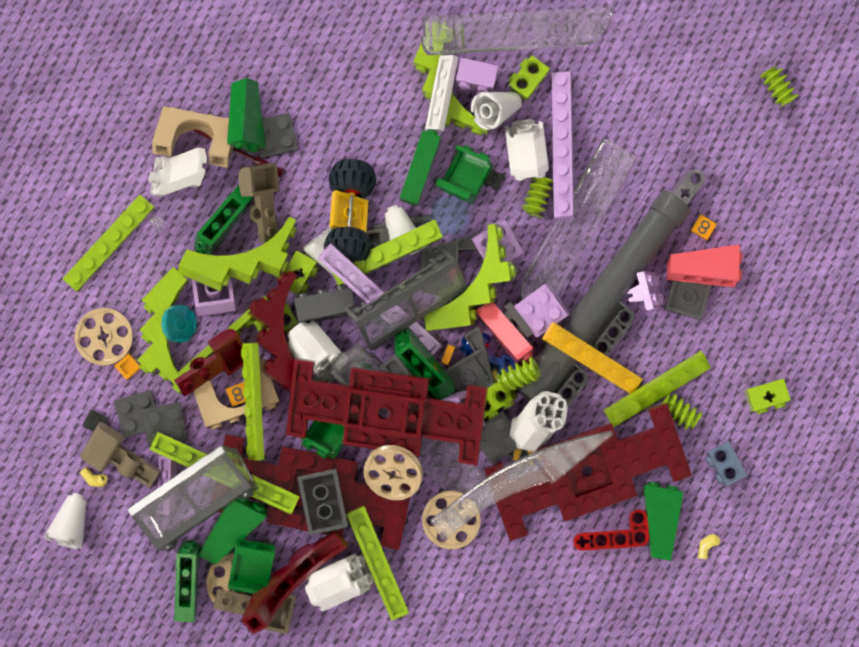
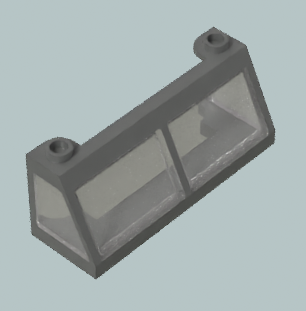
[344,247,467,351]
[128,445,259,552]

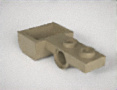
[238,163,280,243]
[80,421,161,488]
[213,589,296,634]

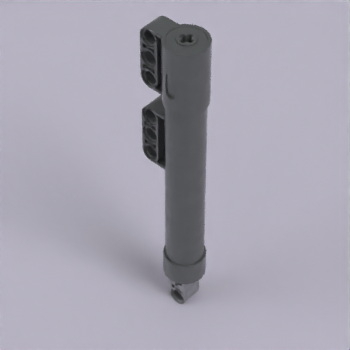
[516,170,705,408]

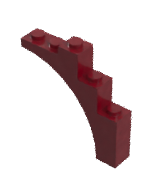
[248,271,297,393]
[241,530,348,635]

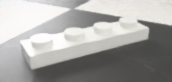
[425,55,459,131]

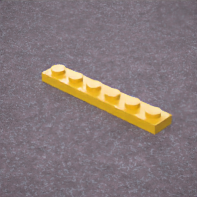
[542,322,643,394]

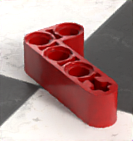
[572,509,649,551]

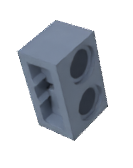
[705,441,747,487]

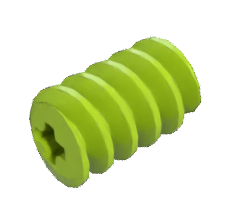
[760,65,799,108]
[521,177,553,219]
[497,357,541,393]
[662,391,703,430]

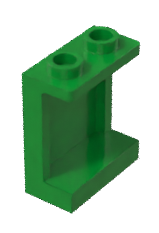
[436,145,493,205]
[299,421,344,460]
[228,538,276,595]

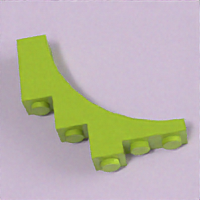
[413,21,488,136]
[178,217,297,291]
[424,223,516,331]
[138,267,189,394]

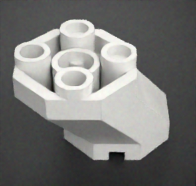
[505,119,549,181]
[148,148,207,197]
[287,320,348,383]
[510,391,568,452]
[305,554,373,611]

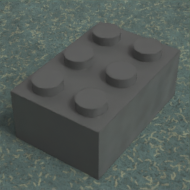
[294,285,355,324]
[297,469,349,535]

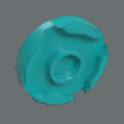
[161,304,197,343]

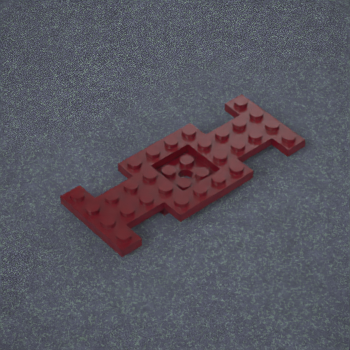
[286,358,488,466]
[484,403,692,541]
[210,435,415,550]

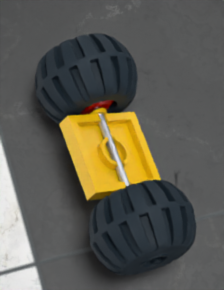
[324,159,376,263]

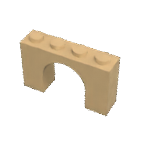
[152,106,234,168]
[194,358,280,430]

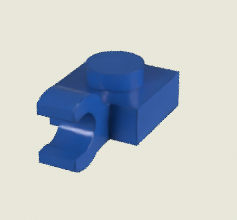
[489,354,516,375]

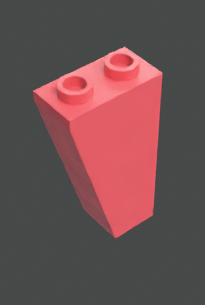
[666,245,743,288]
[476,303,534,366]

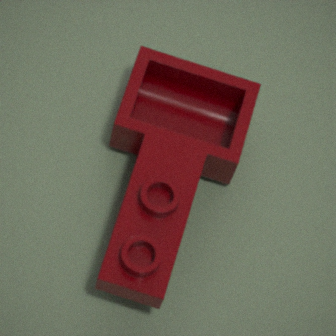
[174,329,243,397]

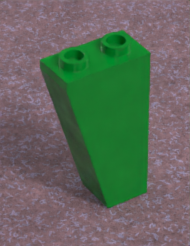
[227,78,265,153]
[400,129,441,207]
[194,185,254,255]
[394,327,455,400]
[643,482,683,561]
[198,498,267,565]
[174,540,201,622]

